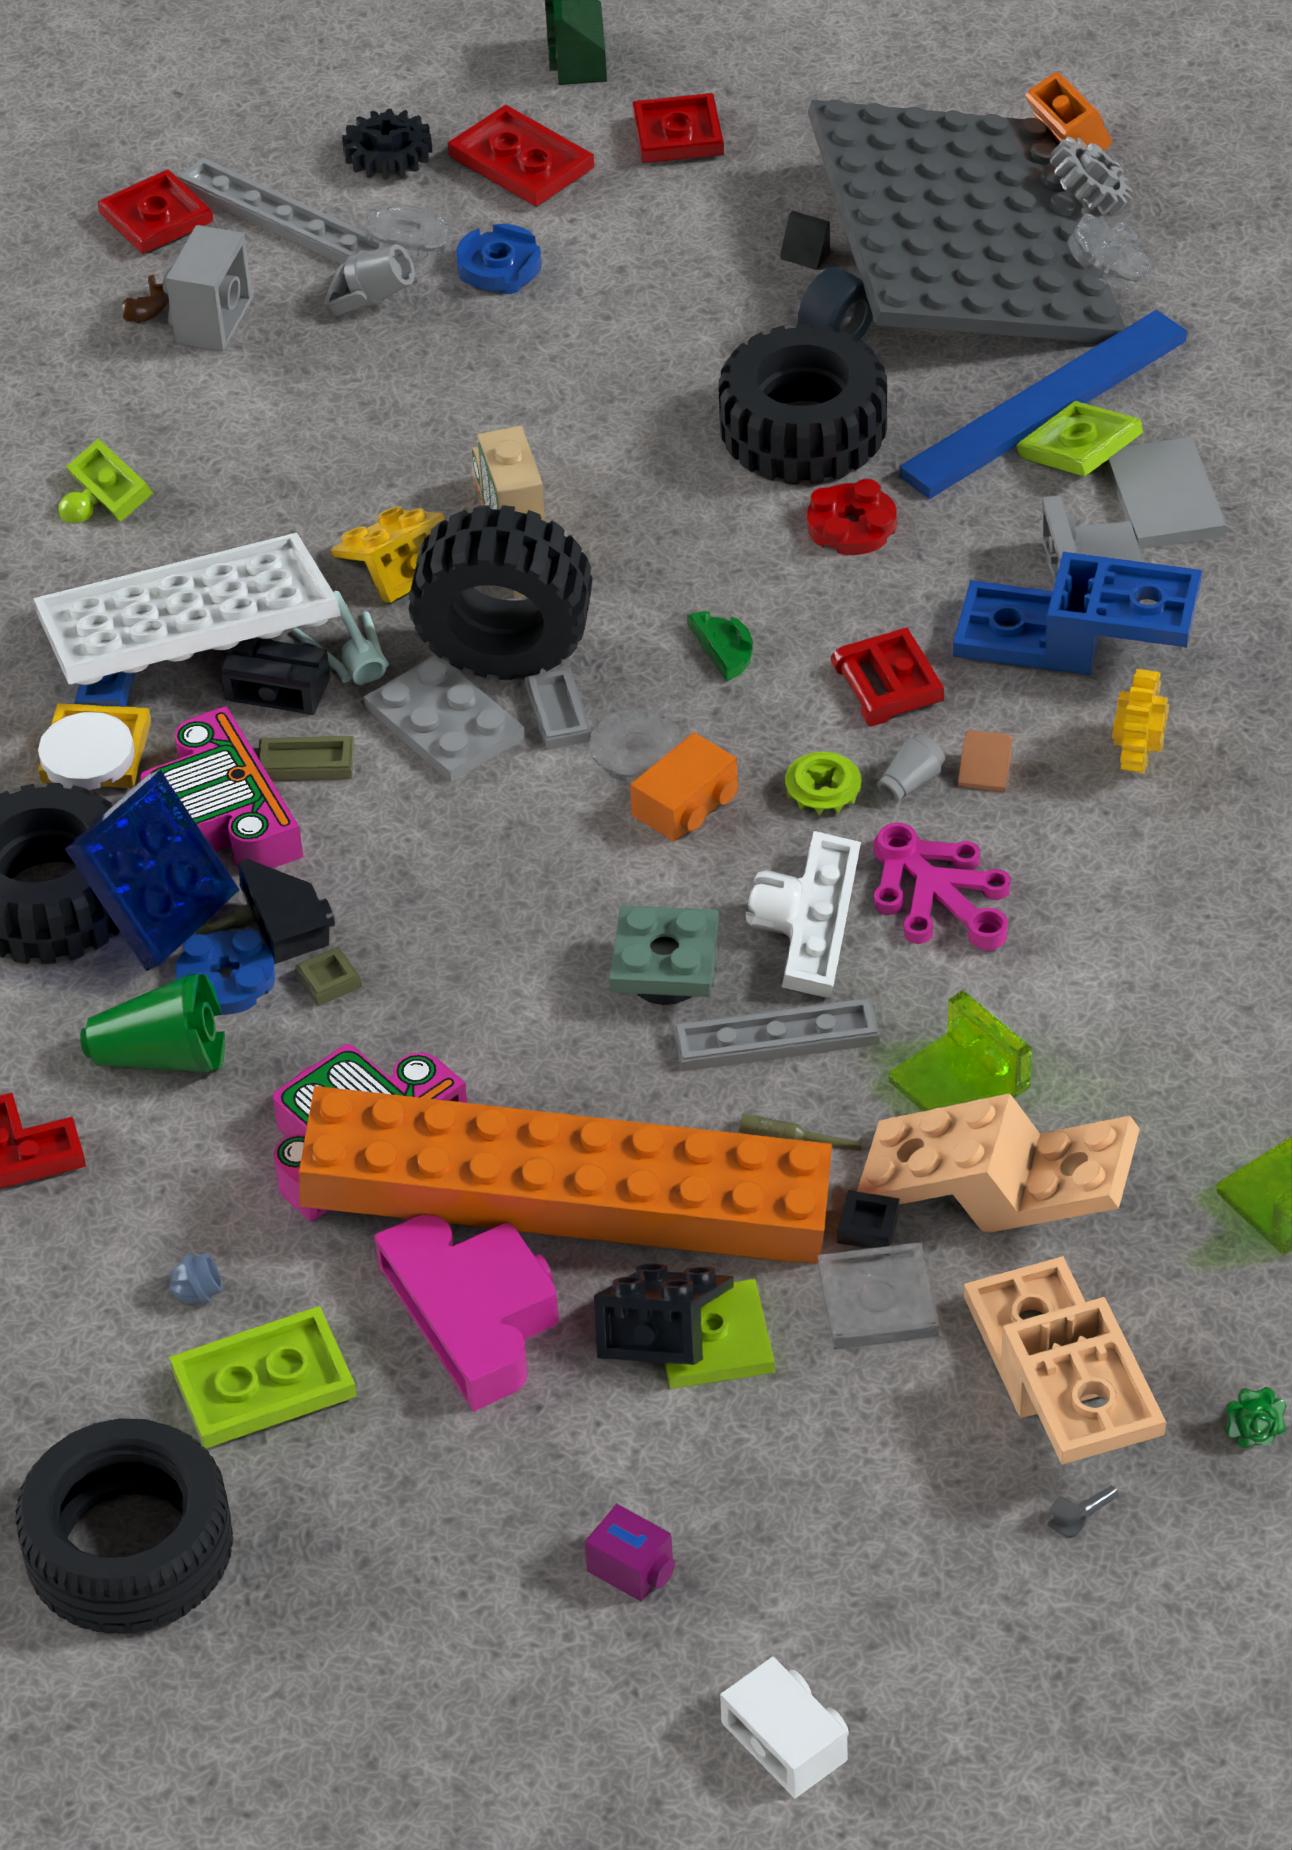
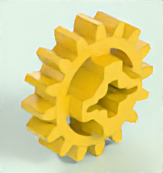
[1112,668,1169,774]

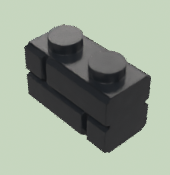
[221,637,330,715]

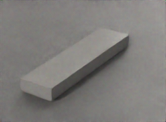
[674,998,880,1071]

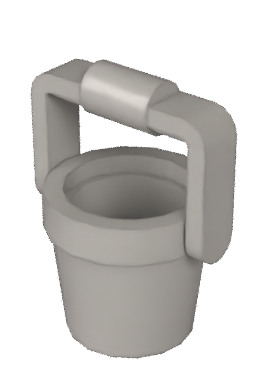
[324,244,415,317]

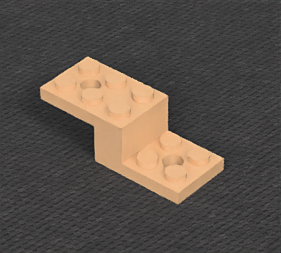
[857,1093,1140,1233]
[964,1256,1166,1465]

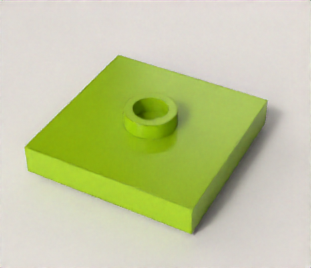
[1017,401,1143,477]
[664,1279,775,1389]

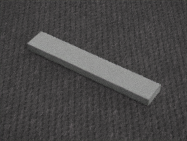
[177,157,393,264]

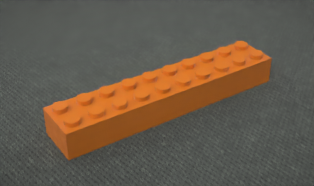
[299,1086,832,1263]

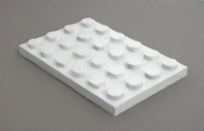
[33,533,341,685]

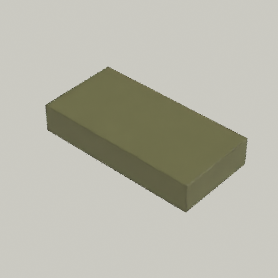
[258,736,354,781]

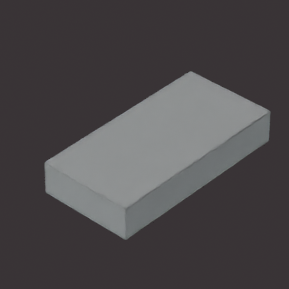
[525,668,592,750]

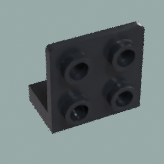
[594,1264,734,1365]

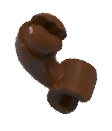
[122,275,169,323]

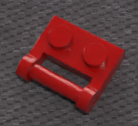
[830,627,944,727]

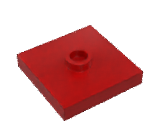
[632,93,724,163]
[97,169,214,255]

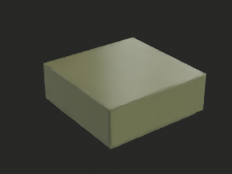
[294,946,362,1006]

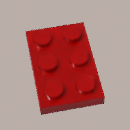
[447,104,594,207]

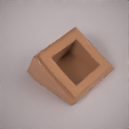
[958,730,1013,792]

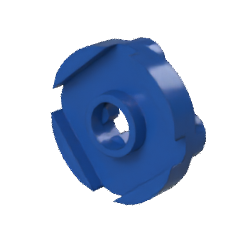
[456,224,542,294]
[176,929,276,1015]

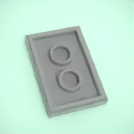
[1105,437,1226,549]

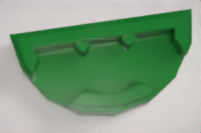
[687,611,753,681]

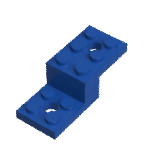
[953,552,1202,675]

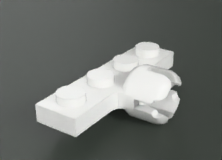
[746,831,861,999]

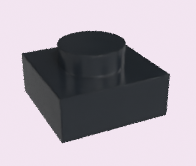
[837,1190,899,1252]

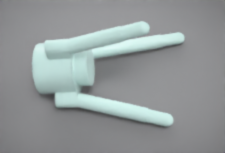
[292,591,389,686]

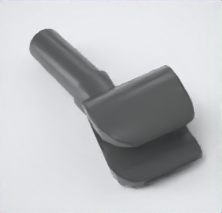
[1047,1485,1119,1538]

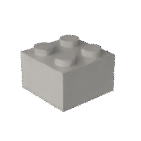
[163,225,253,351]

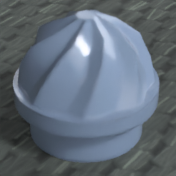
[170,1252,223,1304]

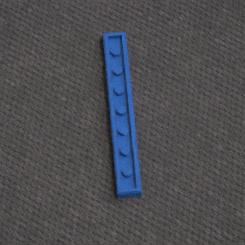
[899,310,1187,499]

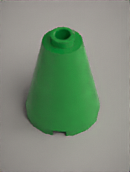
[80,973,225,1073]

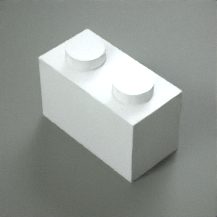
[720,1657,849,1799]

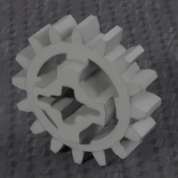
[1050,136,1133,216]

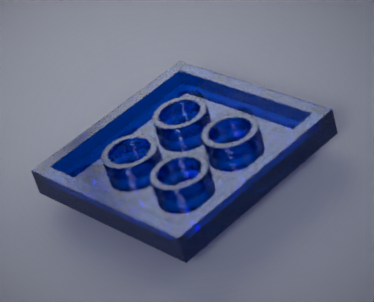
[65,770,239,971]

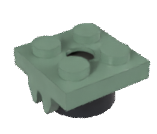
[609,905,719,1005]

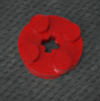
[807,479,897,555]

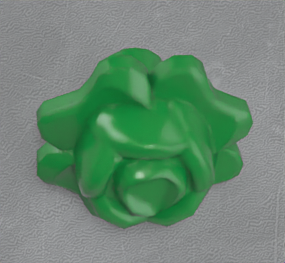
[1225,1387,1287,1448]

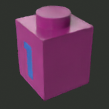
[585,1503,675,1602]

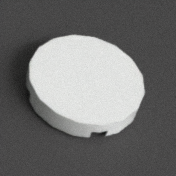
[38,712,135,790]

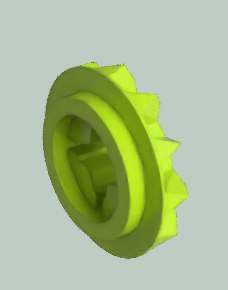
[785,751,862,815]

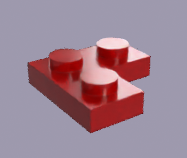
[0,1092,86,1189]

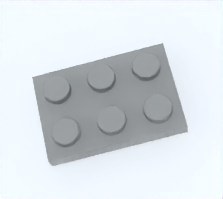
[364,655,525,783]

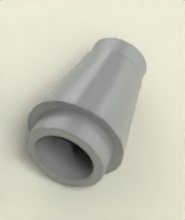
[877,734,945,803]

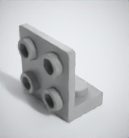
[1041,495,1143,585]

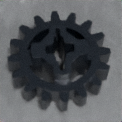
[342,109,433,180]

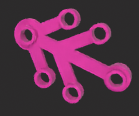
[873,823,1011,951]

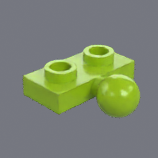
[58,438,153,523]

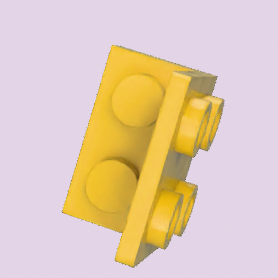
[330,506,445,603]

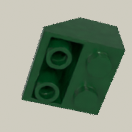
[545,0,607,85]

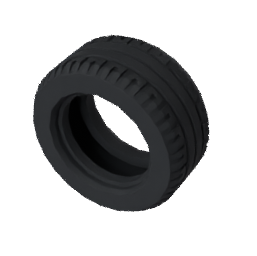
[15,1418,233,1634]

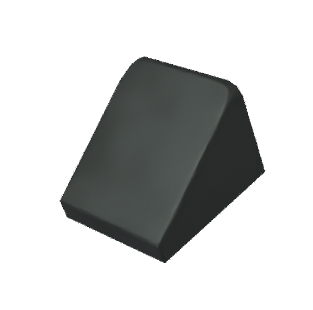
[780,210,830,270]

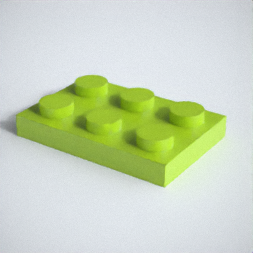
[169,1306,357,1449]

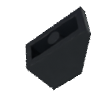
[239,859,335,964]

